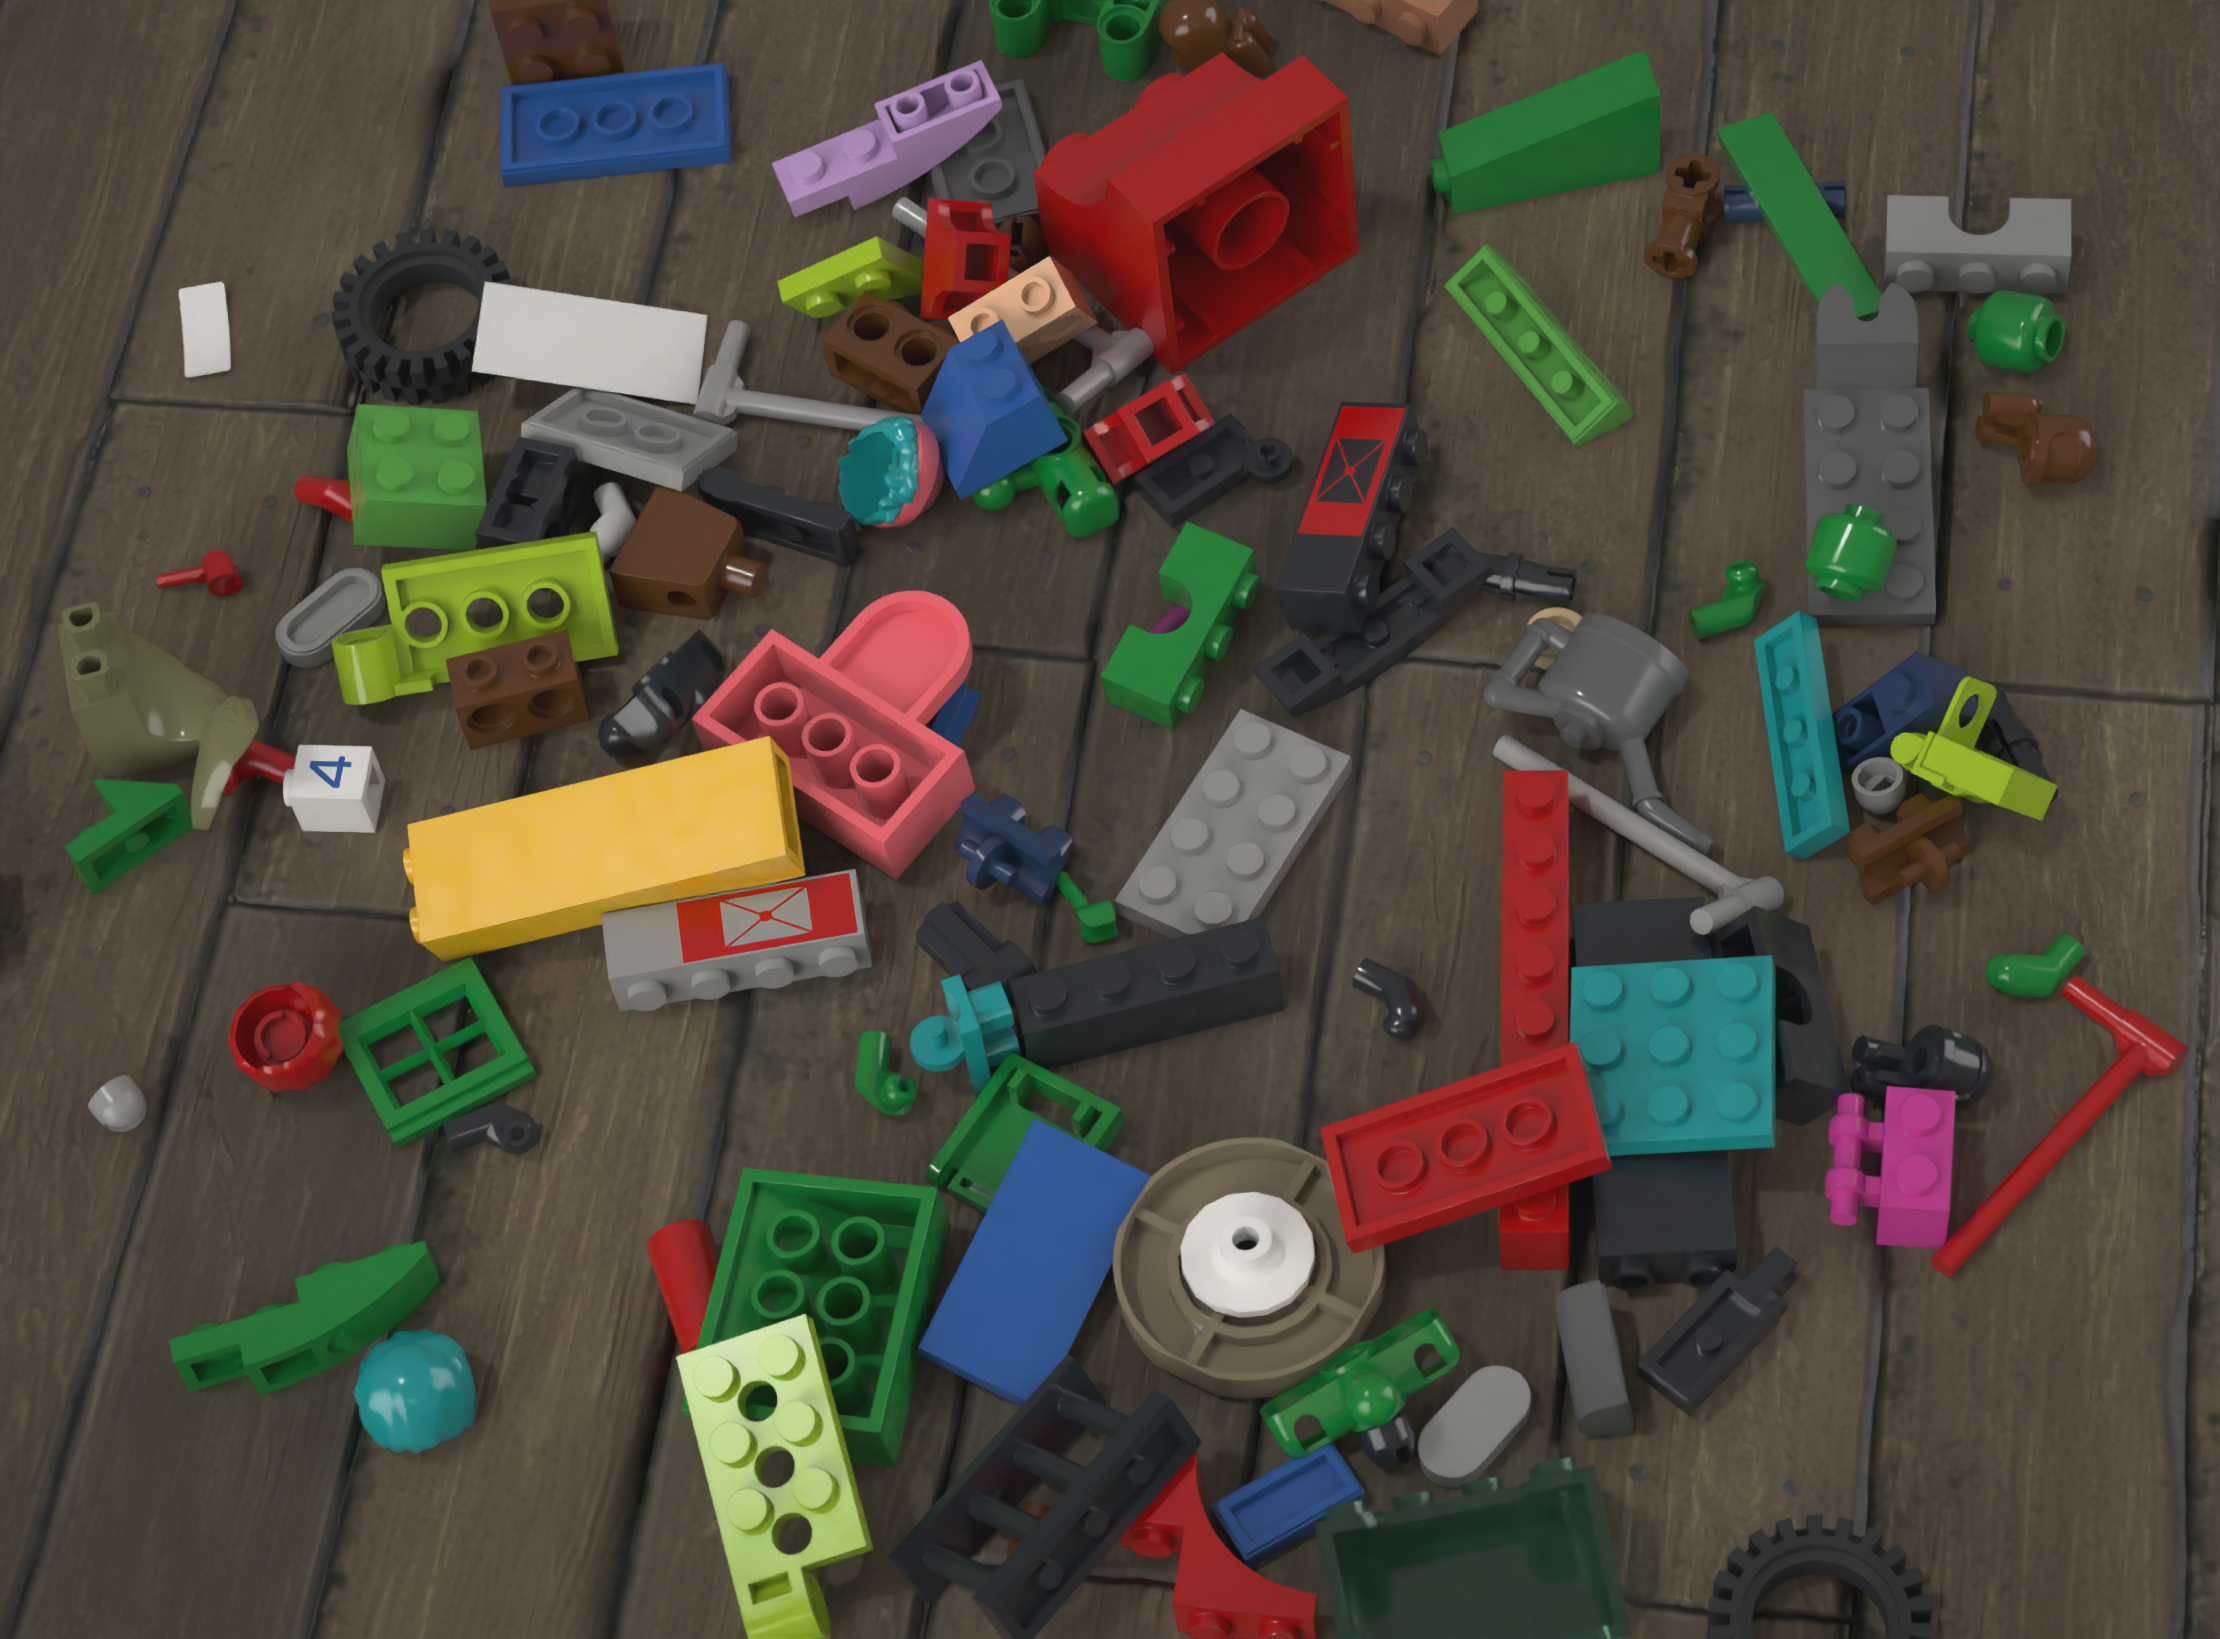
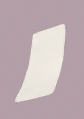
[178,282,231,378]

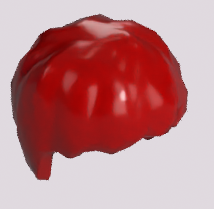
[228,981,343,1092]

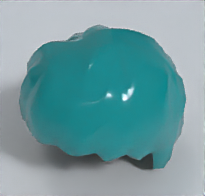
[353,1328,477,1454]

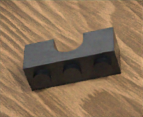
[1708,906,1850,1127]

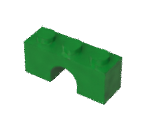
[1101,521,1261,730]

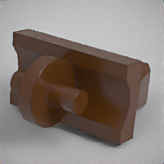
[1845,793,1971,906]

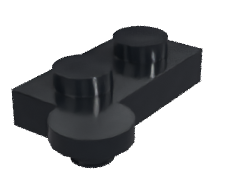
[1134,413,1293,529]

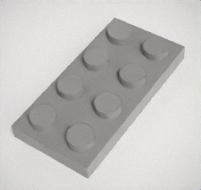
[1115,709,1352,939]

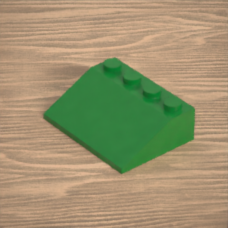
[681,1168,951,1468]

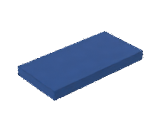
[501,63,732,188]
[916,1118,1151,1406]

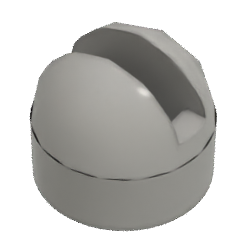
[1852,757,1906,814]
[88,1075,146,1132]

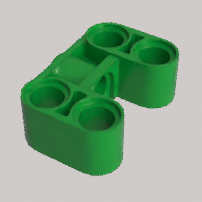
[989,0,1169,81]

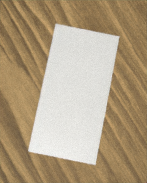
[472,282,708,405]

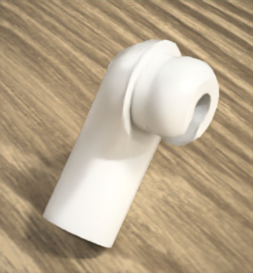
[590,482,637,564]

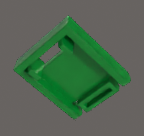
[926,1051,1124,1214]

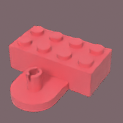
[691,591,976,880]

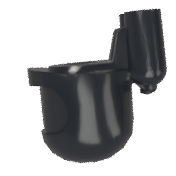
[1850,1024,1993,1110]

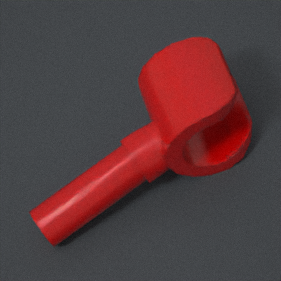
[156,550,243,597]

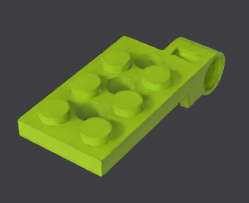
[331,531,619,705]
[676,1314,873,1639]

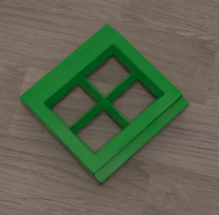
[340,957,537,1149]

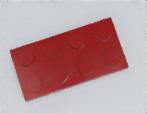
[1320,1042,1613,1254]

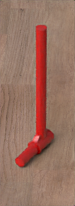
[1931,975,2189,1277]

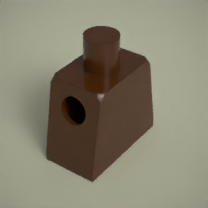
[609,485,768,620]

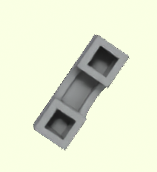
[1884,195,2071,295]

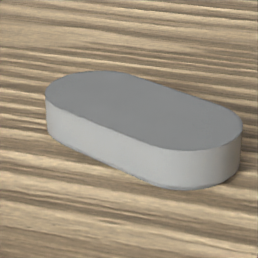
[275,568,386,668]
[1418,1365,1531,1488]

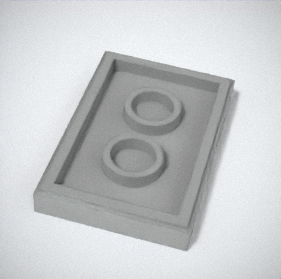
[521,387,738,492]

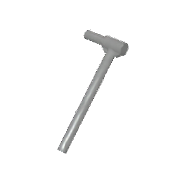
[892,197,1154,414]
[692,320,924,431]
[1493,734,1784,935]

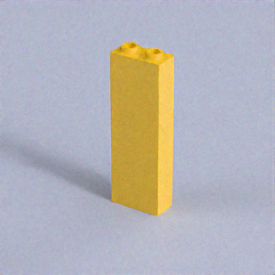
[403,736,805,962]

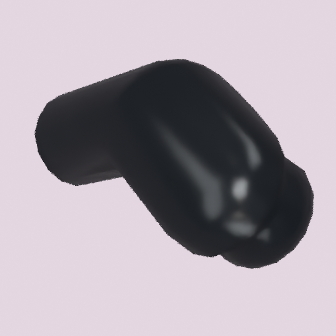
[1352,958,1428,1042]

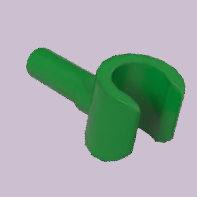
[1056,871,1119,944]

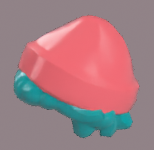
[838,416,945,528]

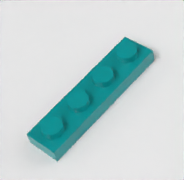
[1754,611,1850,861]

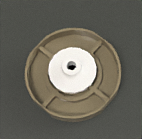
[1113,1137,1386,1398]

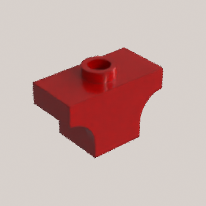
[920,198,1011,320]
[1081,373,1215,486]

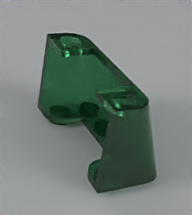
[1313,1457,1632,1639]

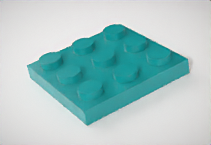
[1570,955,1775,1156]

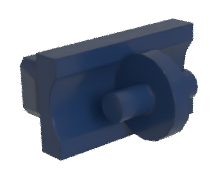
[954,793,1073,906]

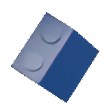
[920,319,1068,500]

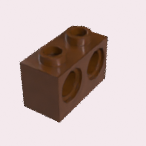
[822,290,960,415]
[446,630,591,750]

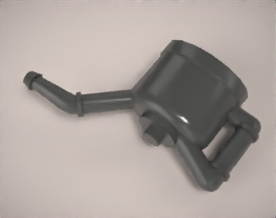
[1483,613,1715,856]

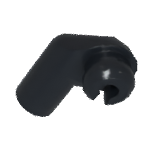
[442,1102,539,1154]

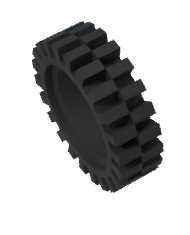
[331,229,513,405]
[1707,1515,1933,1639]

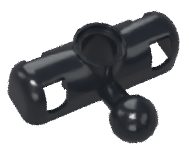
[598,629,725,760]

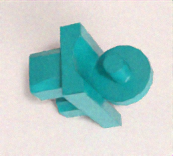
[910,975,1021,1093]

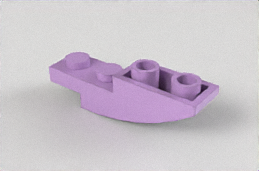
[772,60,1003,217]

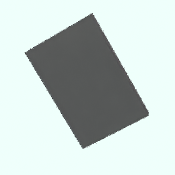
[929,79,1046,230]

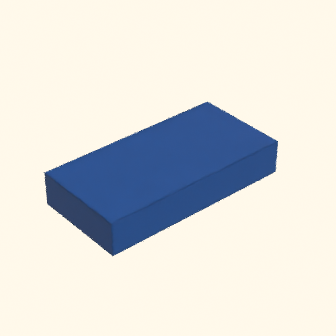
[1210,1443,1366,1568]

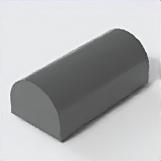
[1554,1280,1636,1437]

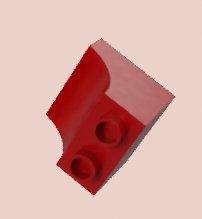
[1033,52,1359,375]

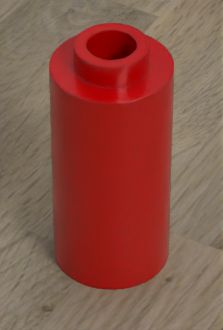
[646,1219,720,1354]

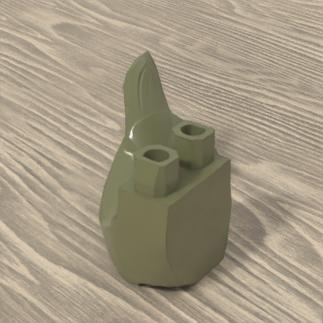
[57,602,259,830]

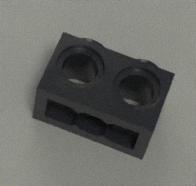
[475,437,588,549]

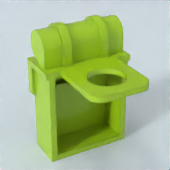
[1890,676,2058,821]

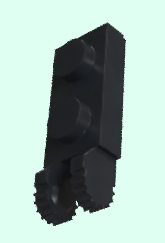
[696,465,861,567]

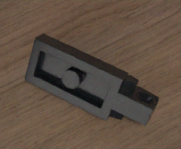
[1637,1246,1798,1416]

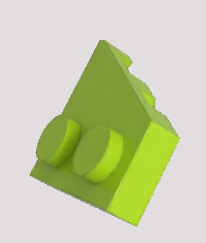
[777,236,924,318]

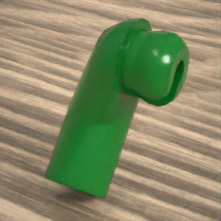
[1688,560,1765,640]
[1986,934,2085,998]
[854,1030,918,1116]

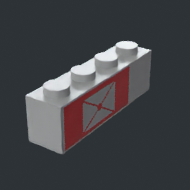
[601,869,873,1012]

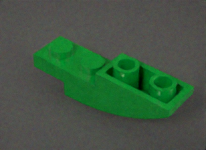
[169,1240,441,1396]

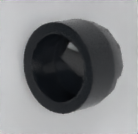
[1356,1412,1417,1470]

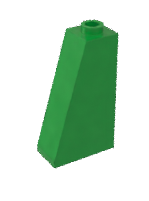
[1430,51,1660,215]

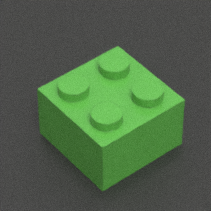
[347,404,487,550]

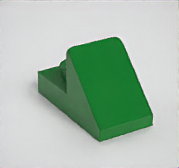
[64,779,193,895]

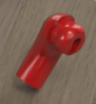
[295,475,353,524]
[222,740,296,795]

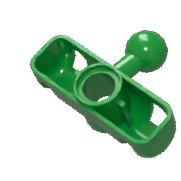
[971,384,1120,538]
[1259,1308,1461,1459]

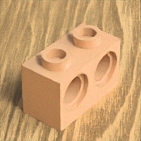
[948,256,1098,364]

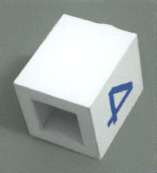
[283,745,385,833]

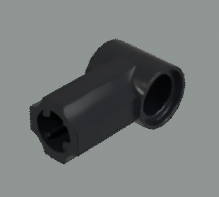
[915,901,1038,1010]

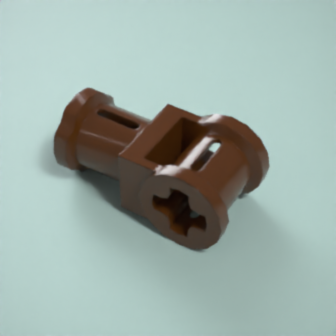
[1644,153,1722,279]

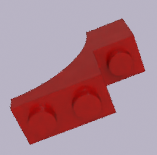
[1120,1450,1320,1639]

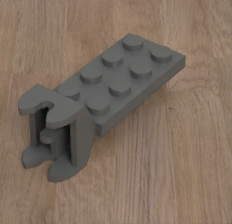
[1802,282,1936,625]

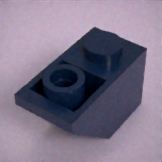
[1832,651,1978,775]

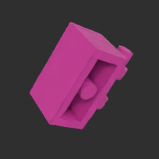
[1824,1086,1956,1249]

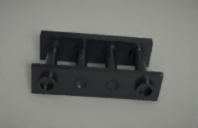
[888,1355,1202,1639]

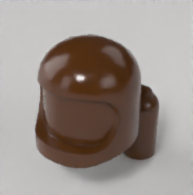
[1159,0,1274,77]
[1975,392,2098,486]

